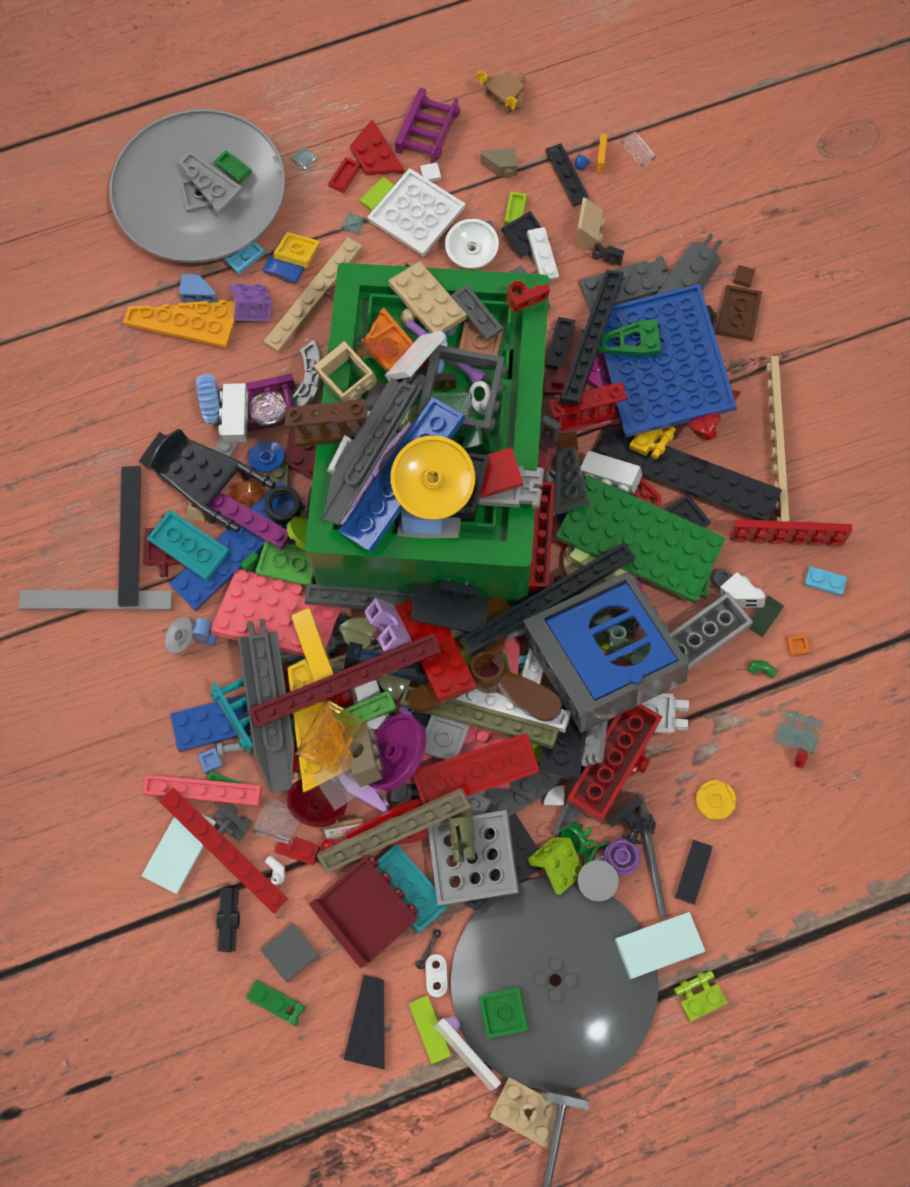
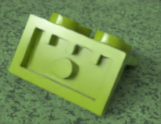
[528,837,582,895]

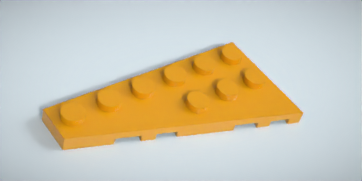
[123,300,236,349]

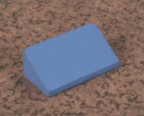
[401,508,445,534]

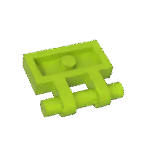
[674,970,727,1022]

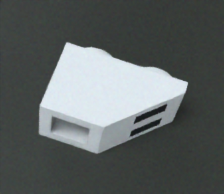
[720,573,765,608]

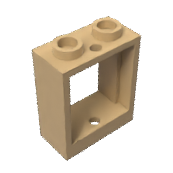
[314,341,377,401]

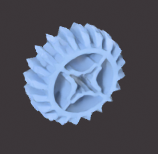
[196,374,222,424]

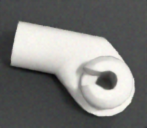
[265,855,285,885]

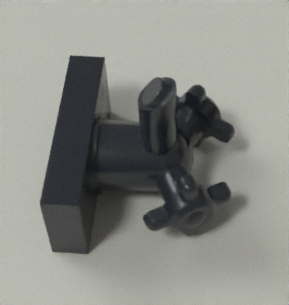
[607,795,656,845]

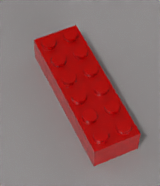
[566,704,663,824]

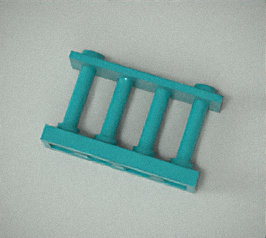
[210,678,292,755]

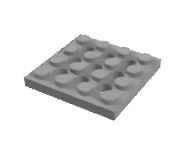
[428,810,519,906]

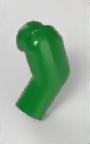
[748,660,778,679]

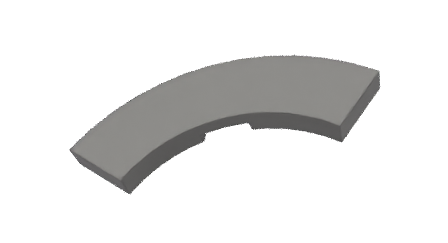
[292,340,323,407]

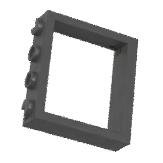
[417,345,507,437]

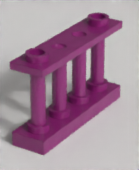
[395,87,460,164]
[220,373,296,432]

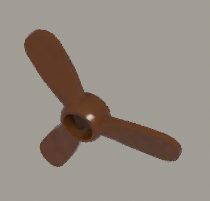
[408,598,562,722]

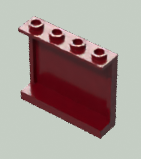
[309,855,420,968]

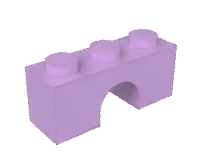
[364,598,412,652]

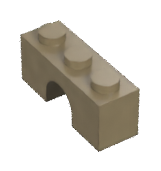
[344,722,384,787]

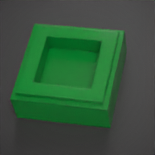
[240,551,259,572]

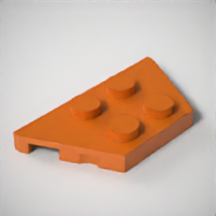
[363,308,429,372]

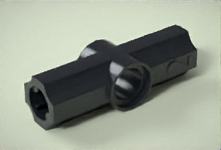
[216,888,240,952]

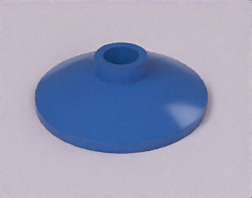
[248,441,285,473]

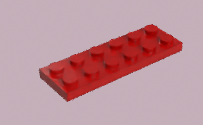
[729,519,852,547]
[395,600,476,702]
[413,732,540,805]

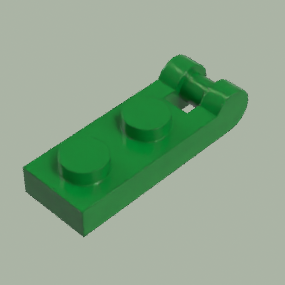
[246,980,307,1027]

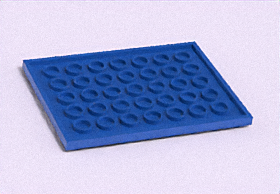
[604,284,737,437]

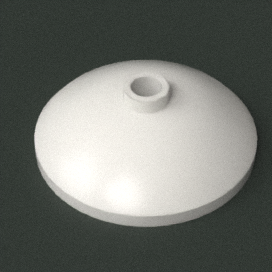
[445,219,499,269]

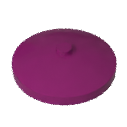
[368,714,426,792]

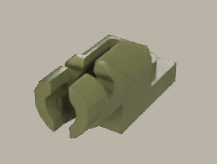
[449,799,476,862]

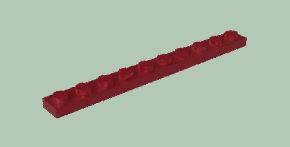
[249,633,442,728]

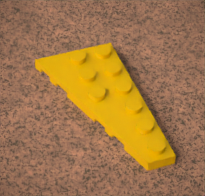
[288,659,355,793]

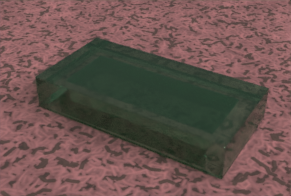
[749,595,784,638]

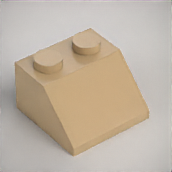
[576,198,605,250]

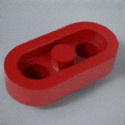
[630,478,661,507]

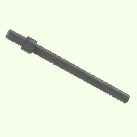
[636,794,667,917]

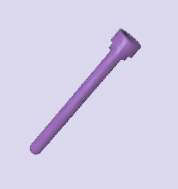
[406,320,486,384]

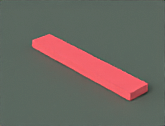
[142,774,263,806]

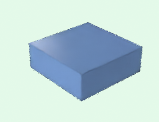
[197,747,223,774]

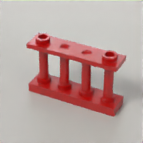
[548,382,627,434]

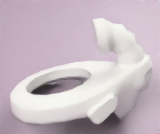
[469,381,491,416]

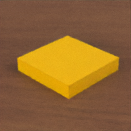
[274,232,320,268]

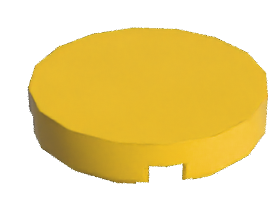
[695,780,736,821]

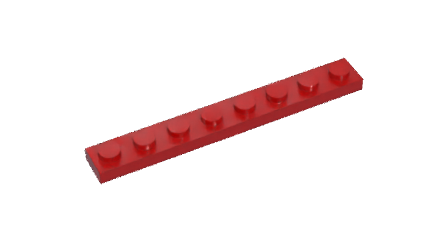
[159,787,288,914]

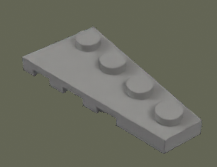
[178,150,243,215]

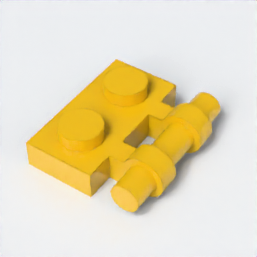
[630,426,676,459]

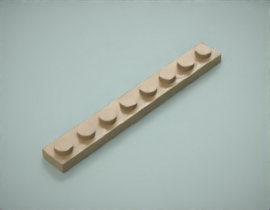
[263,237,363,354]

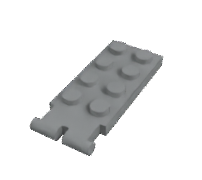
[478,466,544,508]

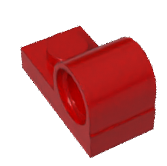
[506,281,550,313]

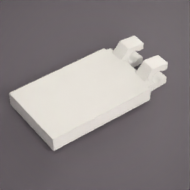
[614,691,689,734]

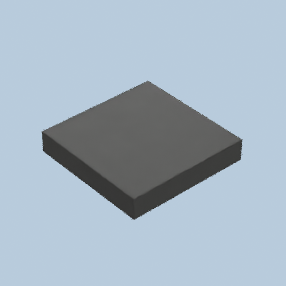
[261,923,319,983]

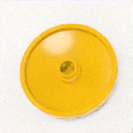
[391,436,475,520]

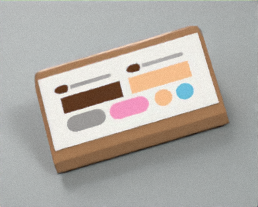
[323,818,364,840]

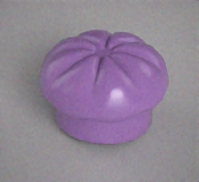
[604,839,640,876]

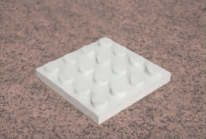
[367,168,465,257]

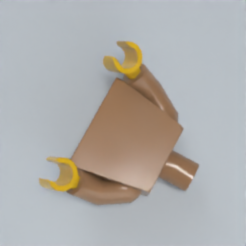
[475,71,526,115]

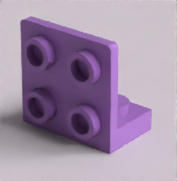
[230,283,272,322]

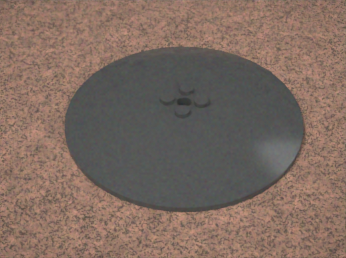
[451,877,659,1090]

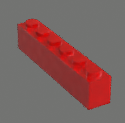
[528,482,555,595]

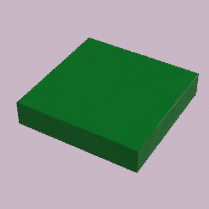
[478,987,529,1039]

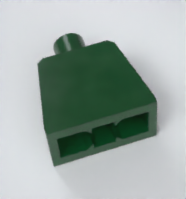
[451,425,491,455]

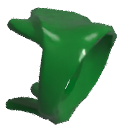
[561,823,596,855]

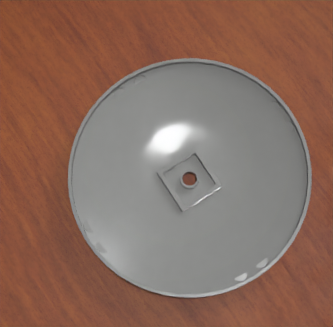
[109,109,285,263]

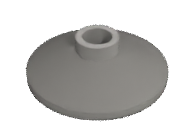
[165,617,194,655]

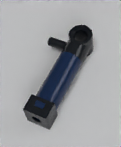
[344,641,429,686]

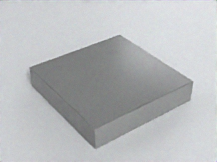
[424,715,470,761]

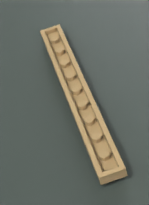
[766,356,789,521]

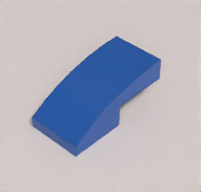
[263,256,304,283]

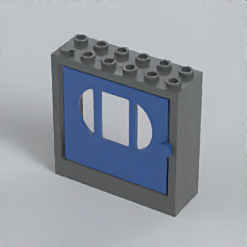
[523,571,690,733]

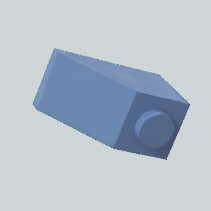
[179,274,218,303]

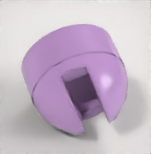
[445,1016,460,1032]

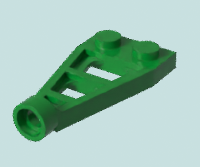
[598,319,661,356]

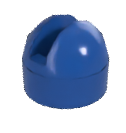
[575,154,590,170]

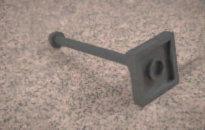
[540,1085,590,1187]

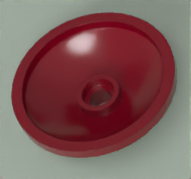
[287,779,347,827]

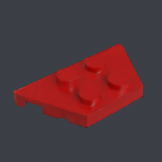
[350,120,404,176]

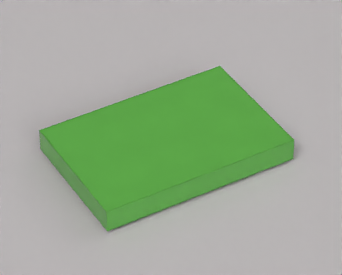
[255,541,314,587]

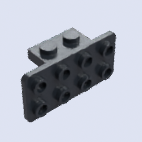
[411,580,488,633]

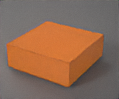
[786,634,810,657]

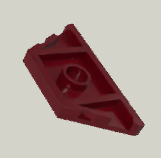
[285,427,317,481]

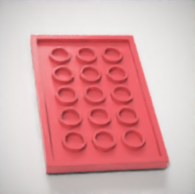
[210,569,342,657]

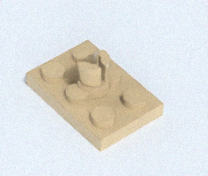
[490,1077,558,1148]

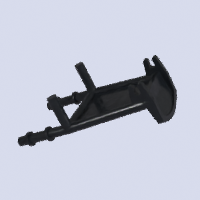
[149,429,276,533]

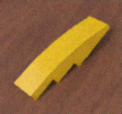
[291,608,334,682]

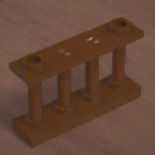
[285,399,367,447]

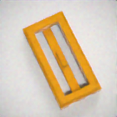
[596,133,608,174]

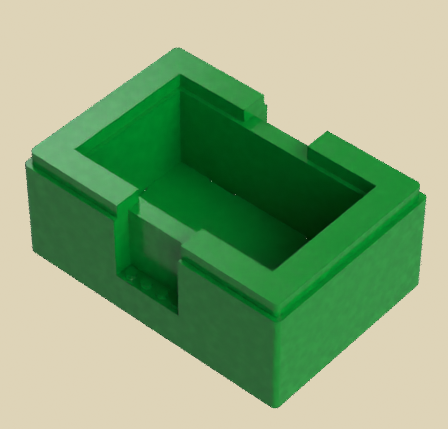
[305,263,550,604]

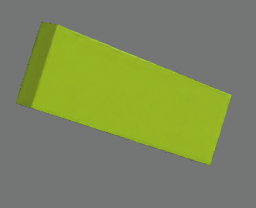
[409,996,451,1064]

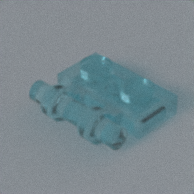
[774,710,823,754]

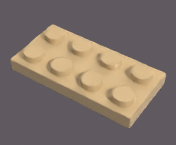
[388,261,467,333]

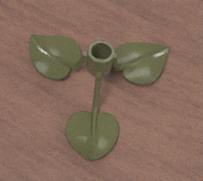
[339,618,411,700]

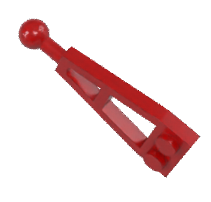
[321,798,429,850]

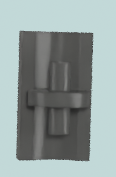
[214,803,252,842]

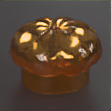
[232,481,265,505]

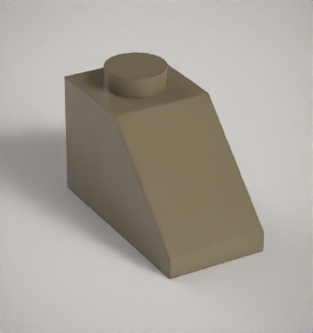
[480,148,517,177]

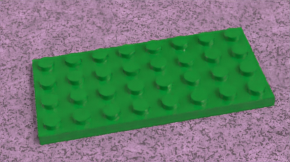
[555,475,726,604]

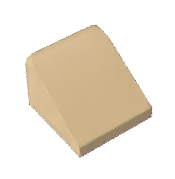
[186,502,206,522]

